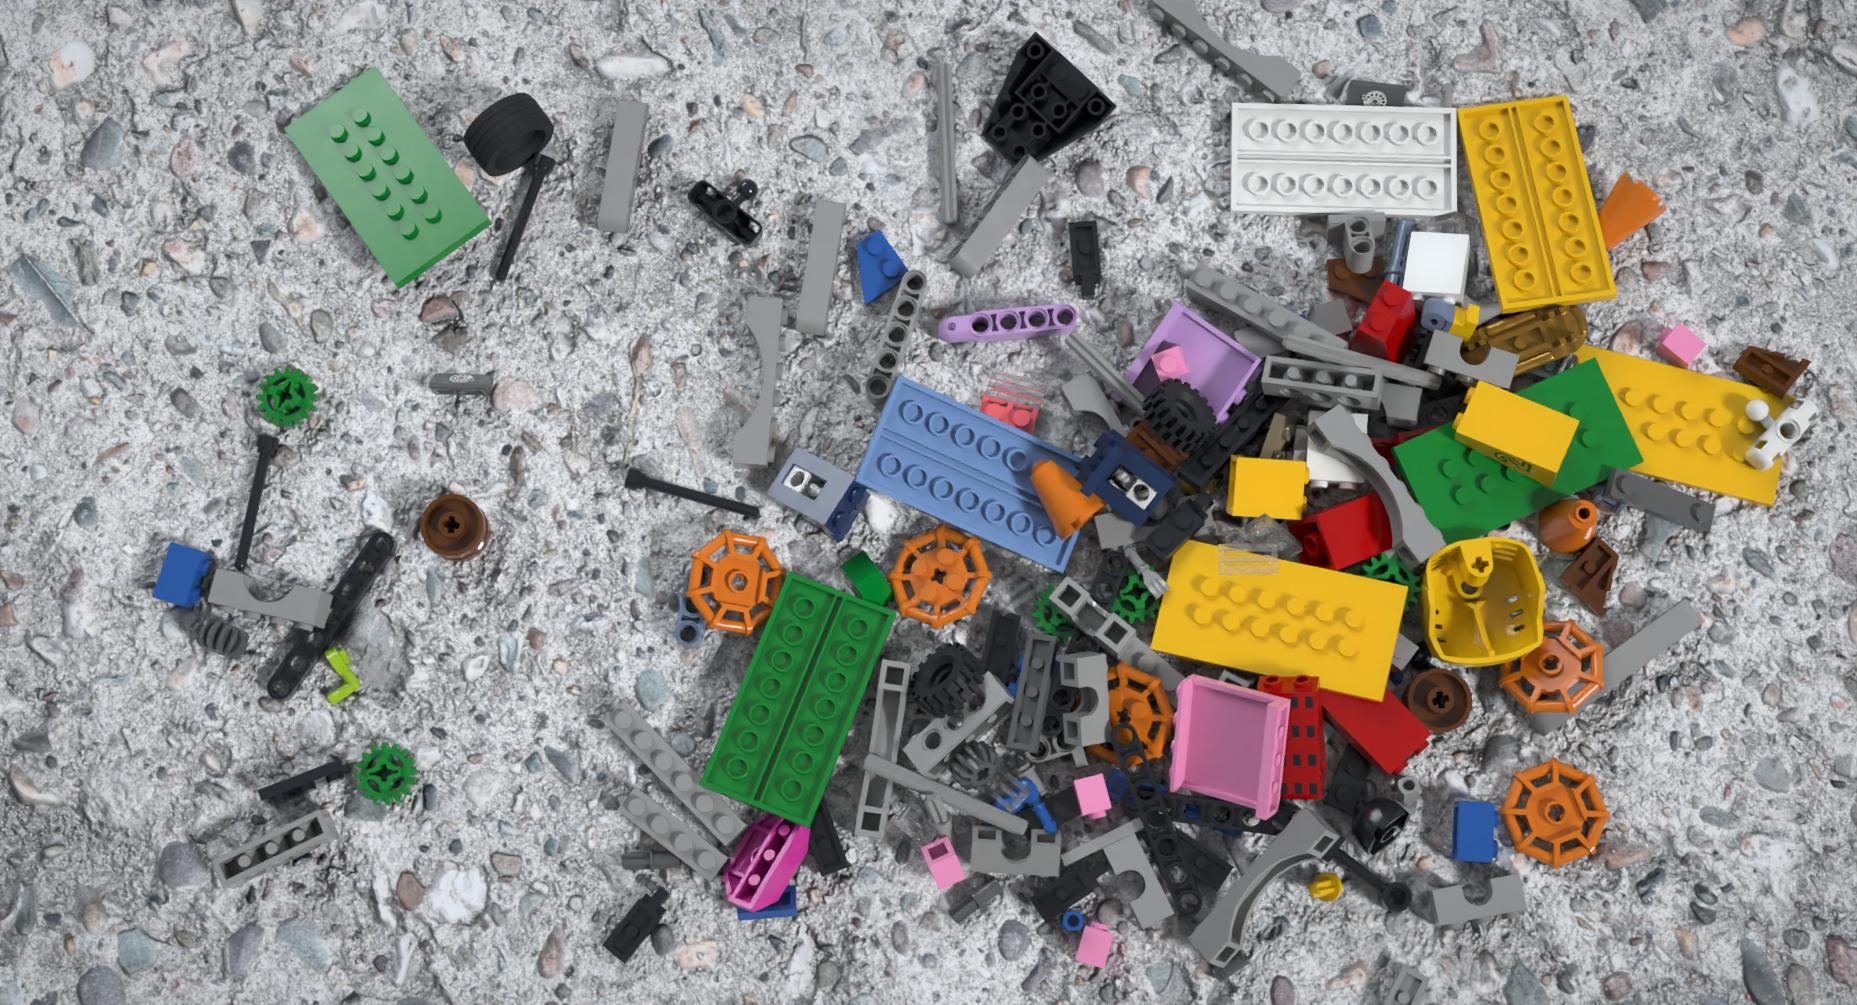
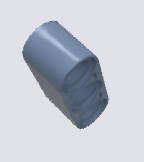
[675,565,711,649]

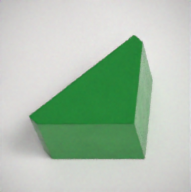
[840,550,895,607]

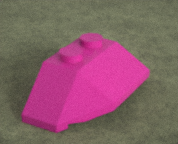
[723,813,811,912]

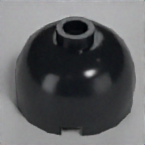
[1351,797,1410,856]

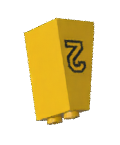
[1452,380,1579,488]

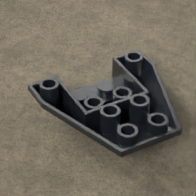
[981,31,1117,166]

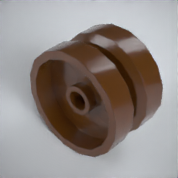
[420,494,491,562]
[1401,668,1472,736]

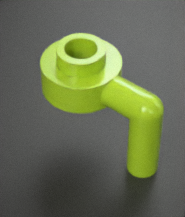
[324,646,360,705]

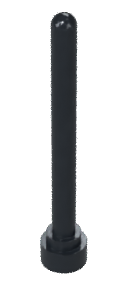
[495,153,556,282]
[235,435,280,571]
[625,467,760,518]

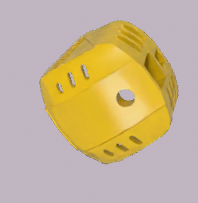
[1416,537,1546,667]

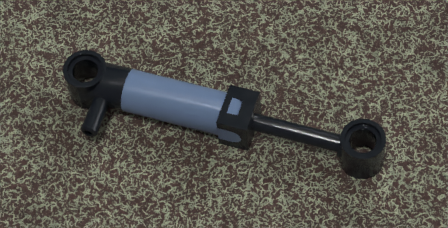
[1225,799,1412,912]

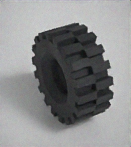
[1142,378,1217,453]
[910,642,985,718]

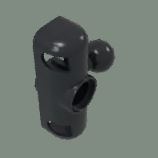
[687,179,763,248]

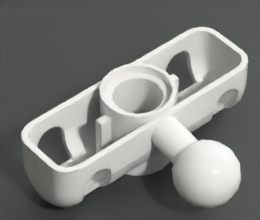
[1745,398,1819,472]

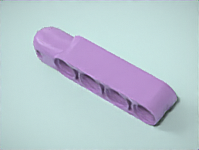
[937,303,1078,343]

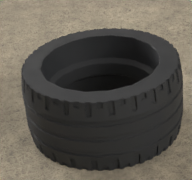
[463,93,554,177]

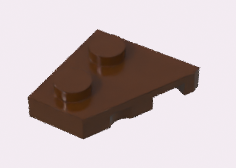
[1325,256,1384,304]
[1732,345,1811,400]
[1557,536,1619,617]

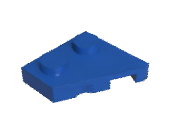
[856,229,909,306]

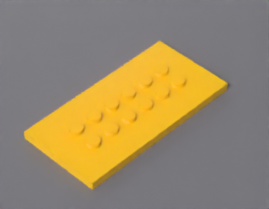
[1456,95,1617,314]
[1572,344,1795,507]
[1150,540,1408,703]

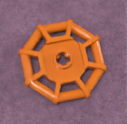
[887,524,992,630]
[685,529,787,636]
[1497,619,1605,715]
[1072,661,1175,770]
[1499,758,1610,869]

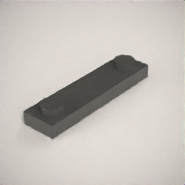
[1604,468,1716,534]
[1006,633,1059,753]

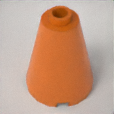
[1598,172,1667,251]
[1029,459,1107,541]
[1538,497,1598,554]

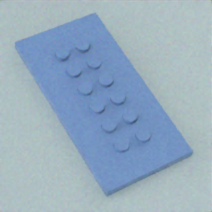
[853,375,1083,574]

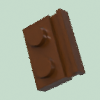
[1125,418,1190,473]

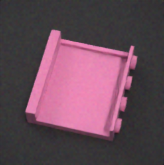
[1168,674,1291,820]

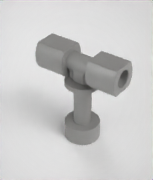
[1391,770,1420,816]

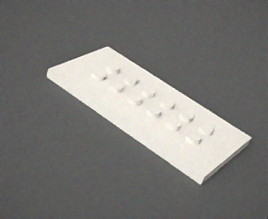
[1230,103,1457,219]

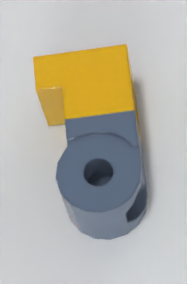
[1421,297,1480,343]

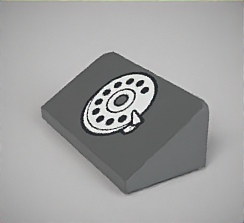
[1345,80,1407,107]
[429,373,492,396]

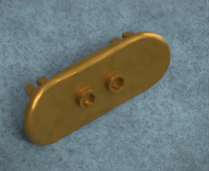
[1454,304,1588,388]

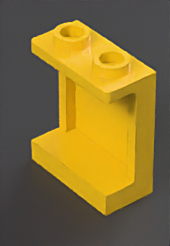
[1226,455,1309,520]

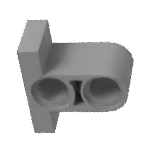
[1325,212,1386,274]
[1024,710,1088,770]

